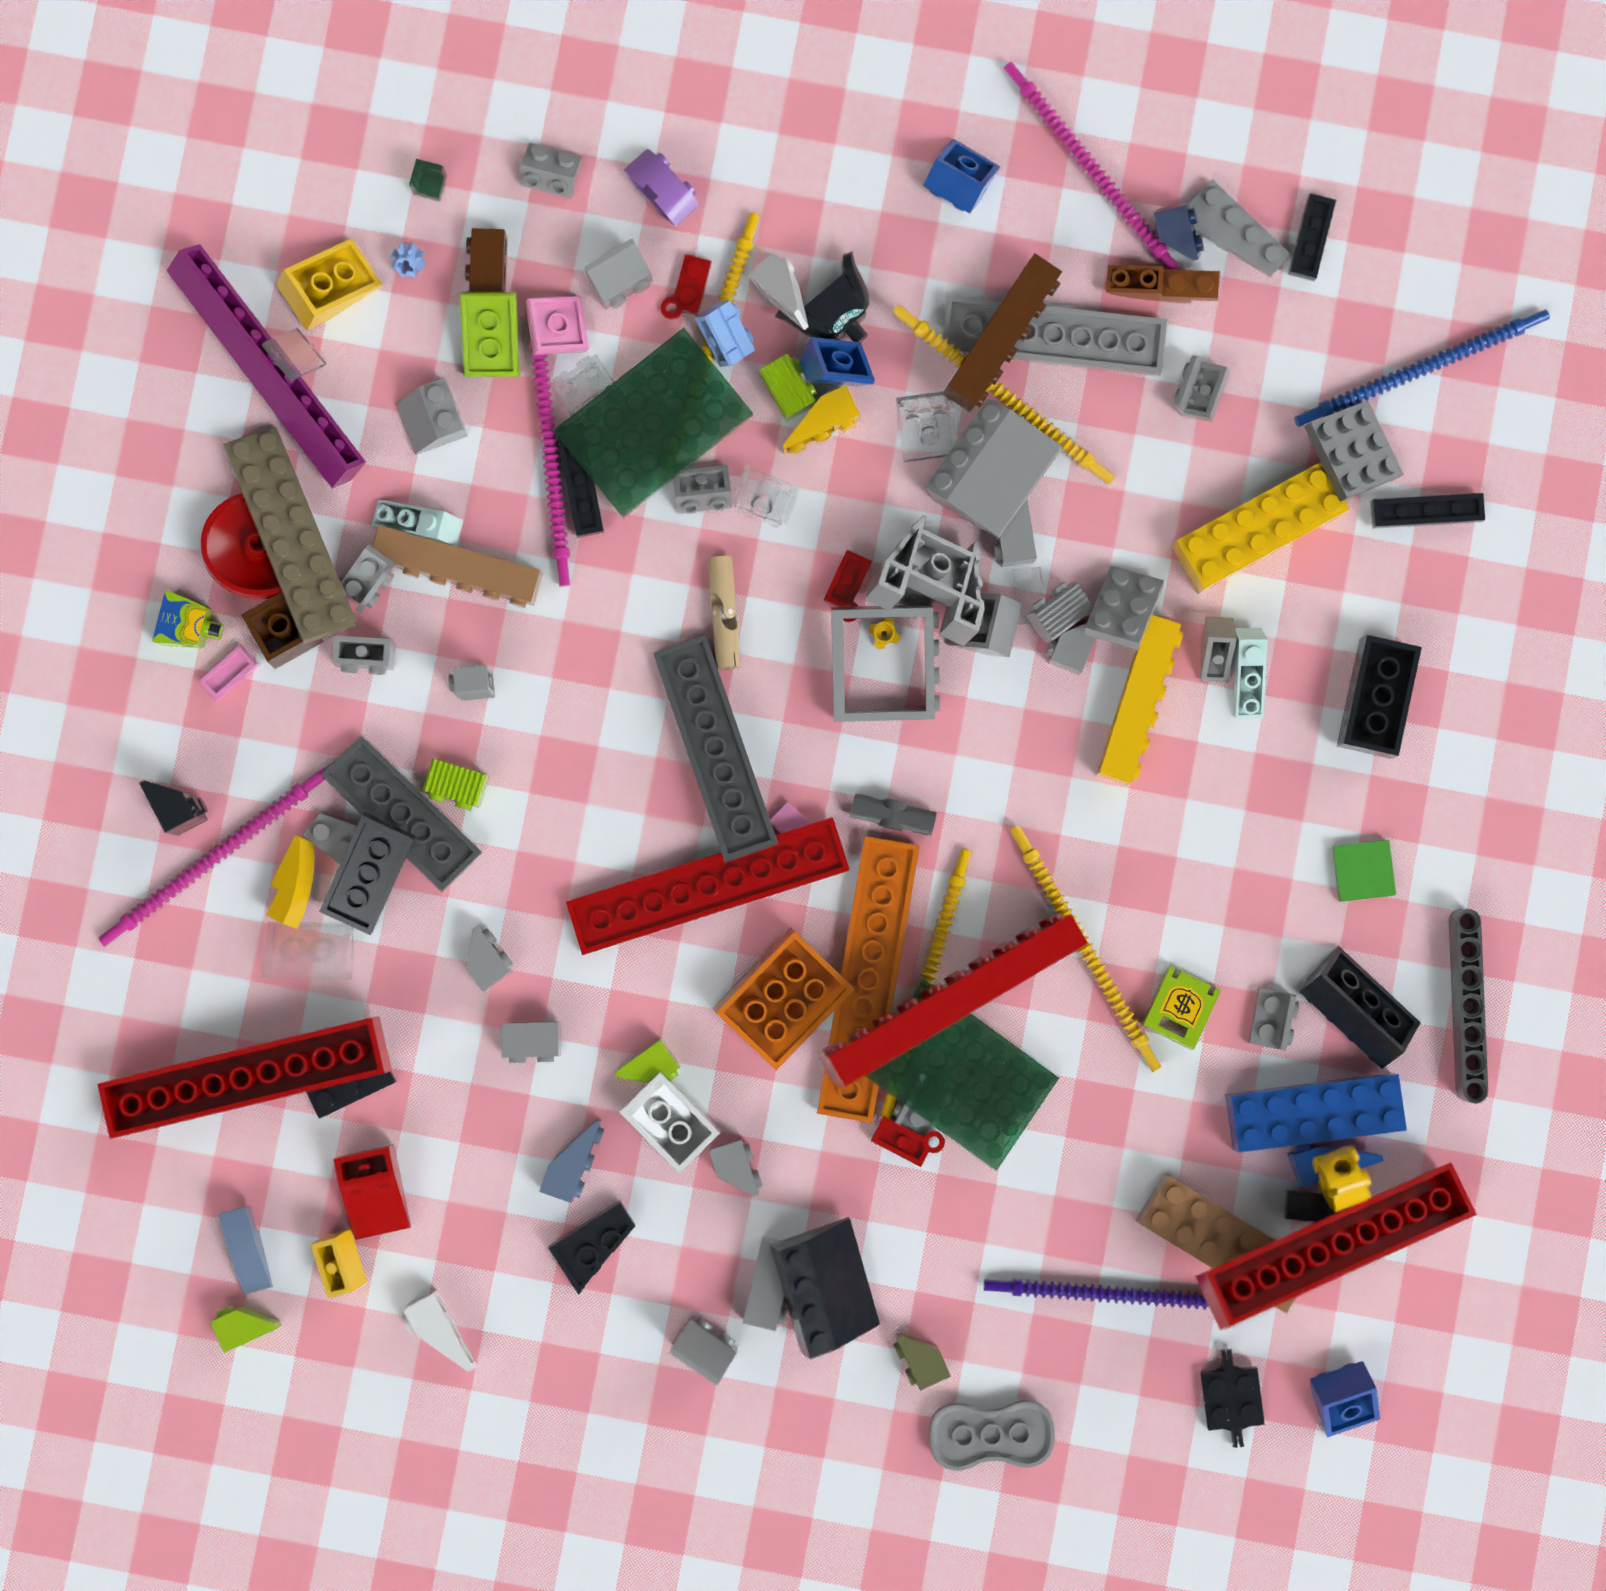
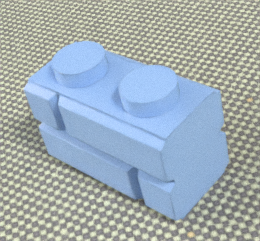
[695,300,755,367]

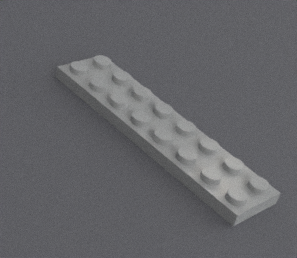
[943,295,1167,376]

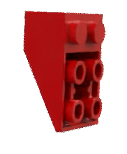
[333,1144,411,1240]

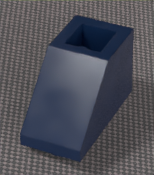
[1153,201,1204,261]

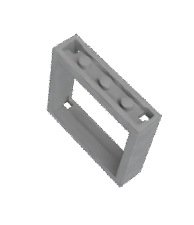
[831,604,940,722]

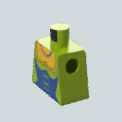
[152,590,224,648]

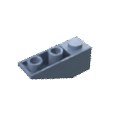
[539,1119,604,1203]

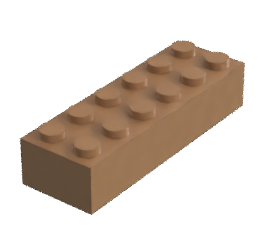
[1135,1173,1296,1314]

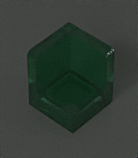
[409,159,447,202]

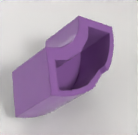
[623,148,700,227]

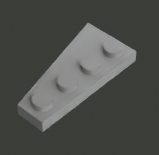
[1189,179,1292,277]

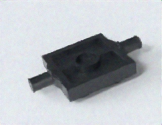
[1200,1349,1265,1448]

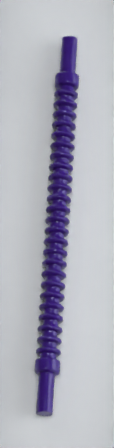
[983,1278,1209,1310]

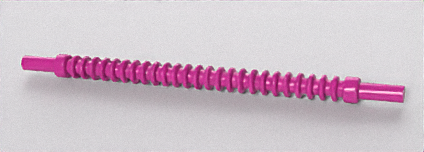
[1003,61,1182,270]
[529,341,570,587]
[98,768,325,946]

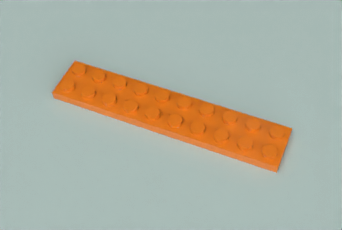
[817,836,920,1123]

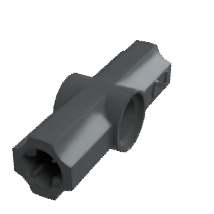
[850,794,937,836]

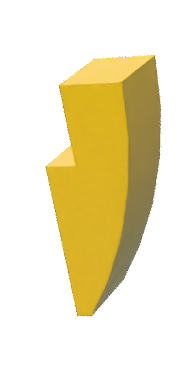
[266,835,315,929]

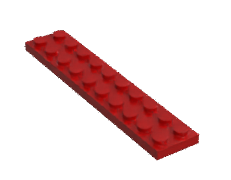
[566,817,850,955]

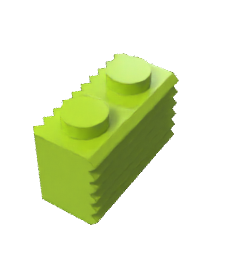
[759,353,818,422]
[423,758,489,811]

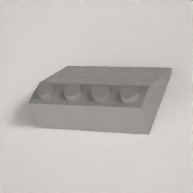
[925,398,1063,538]

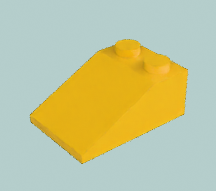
[276,238,382,330]

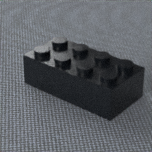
[1337,635,1422,759]

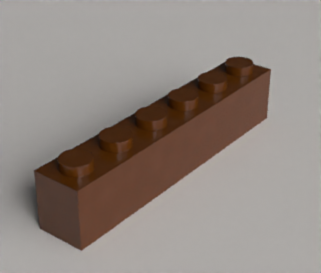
[942,253,1062,412]

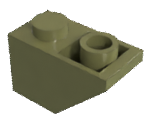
[893,1332,951,1391]

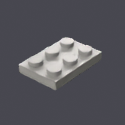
[1084,566,1164,650]

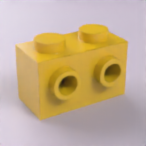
[310,1229,367,1298]

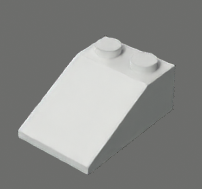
[619,1072,721,1173]

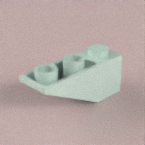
[371,500,463,546]
[1233,627,1268,718]

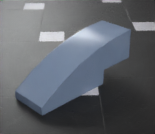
[218,1205,273,1294]

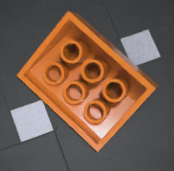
[713,927,854,1071]

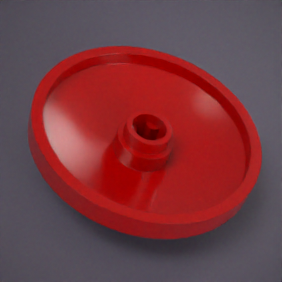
[201,493,282,599]

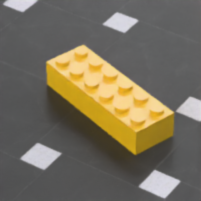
[1172,462,1350,594]

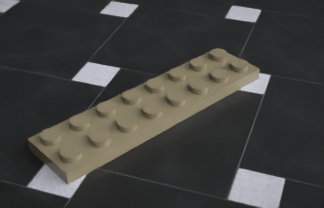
[223,427,357,644]

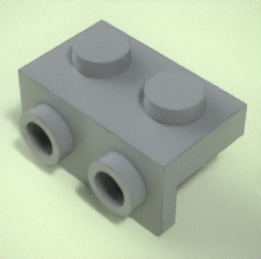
[519,143,583,198]
[1174,355,1230,422]

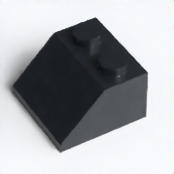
[139,780,208,836]

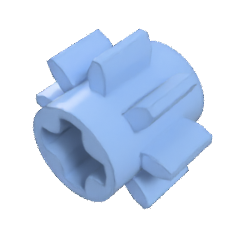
[390,242,426,278]

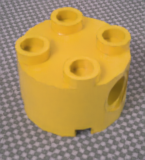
[1312,1145,1371,1212]

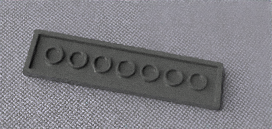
[653,635,778,863]

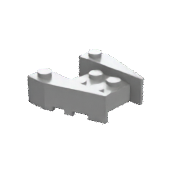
[865,515,985,646]

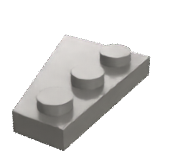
[303,813,357,864]

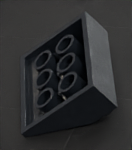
[770,1217,880,1359]

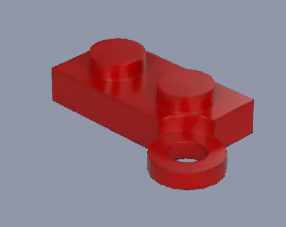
[661,254,712,320]
[823,549,872,623]
[870,1116,945,1167]

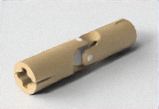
[708,556,741,670]

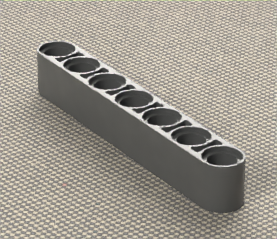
[1449,909,1488,1104]

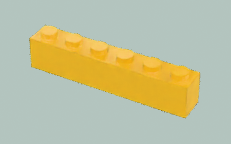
[1096,615,1183,785]

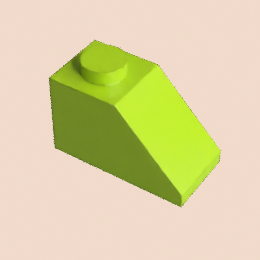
[614,1039,681,1083]
[210,1305,281,1353]

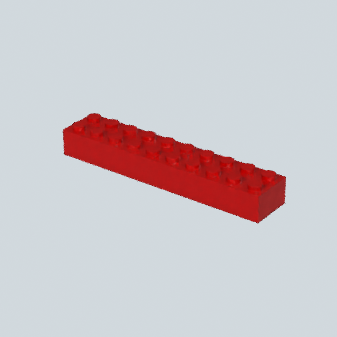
[819,913,1088,1088]
[97,1016,392,1139]
[1195,1162,1477,1330]

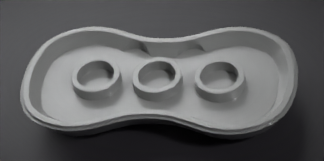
[929,1400,1055,1471]

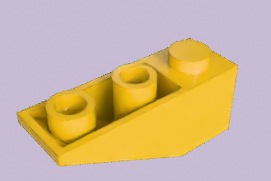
[782,385,860,455]

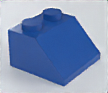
[923,139,1000,214]
[800,337,875,386]
[1310,1361,1380,1437]

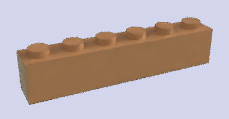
[372,525,543,608]

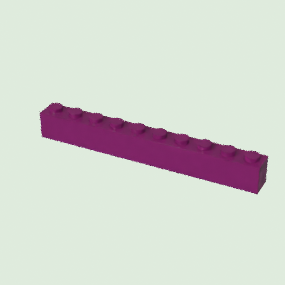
[166,244,366,488]

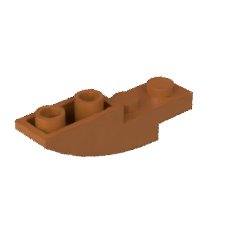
[1106,265,1221,303]

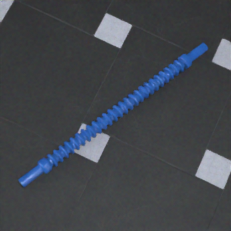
[1294,309,1550,427]

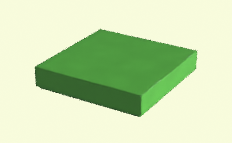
[1332,840,1396,902]

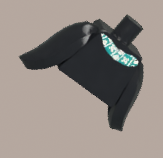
[775,251,869,342]

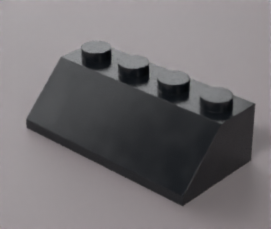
[1300,946,1421,1069]

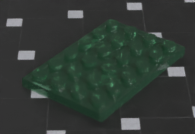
[553,328,753,518]
[865,979,1059,1171]

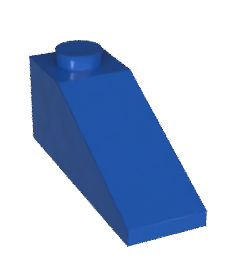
[1287,1143,1384,1188]

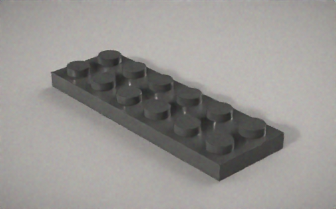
[321,736,482,893]

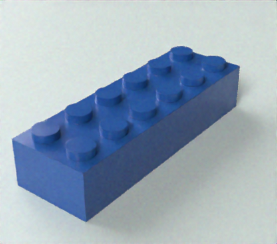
[1225,1072,1407,1153]

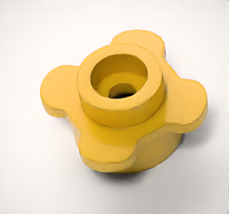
[868,618,900,650]

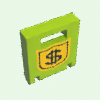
[1141,965,1221,1050]

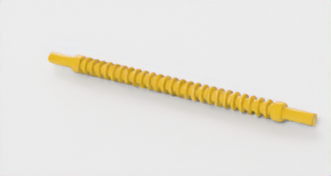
[661,212,760,474]
[892,304,1116,485]
[1010,825,1162,1072]
[880,848,972,1119]

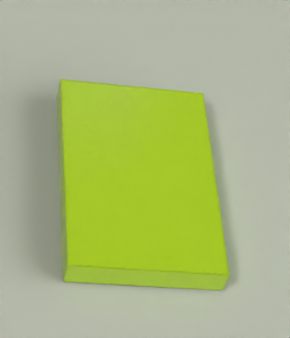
[460,292,520,377]

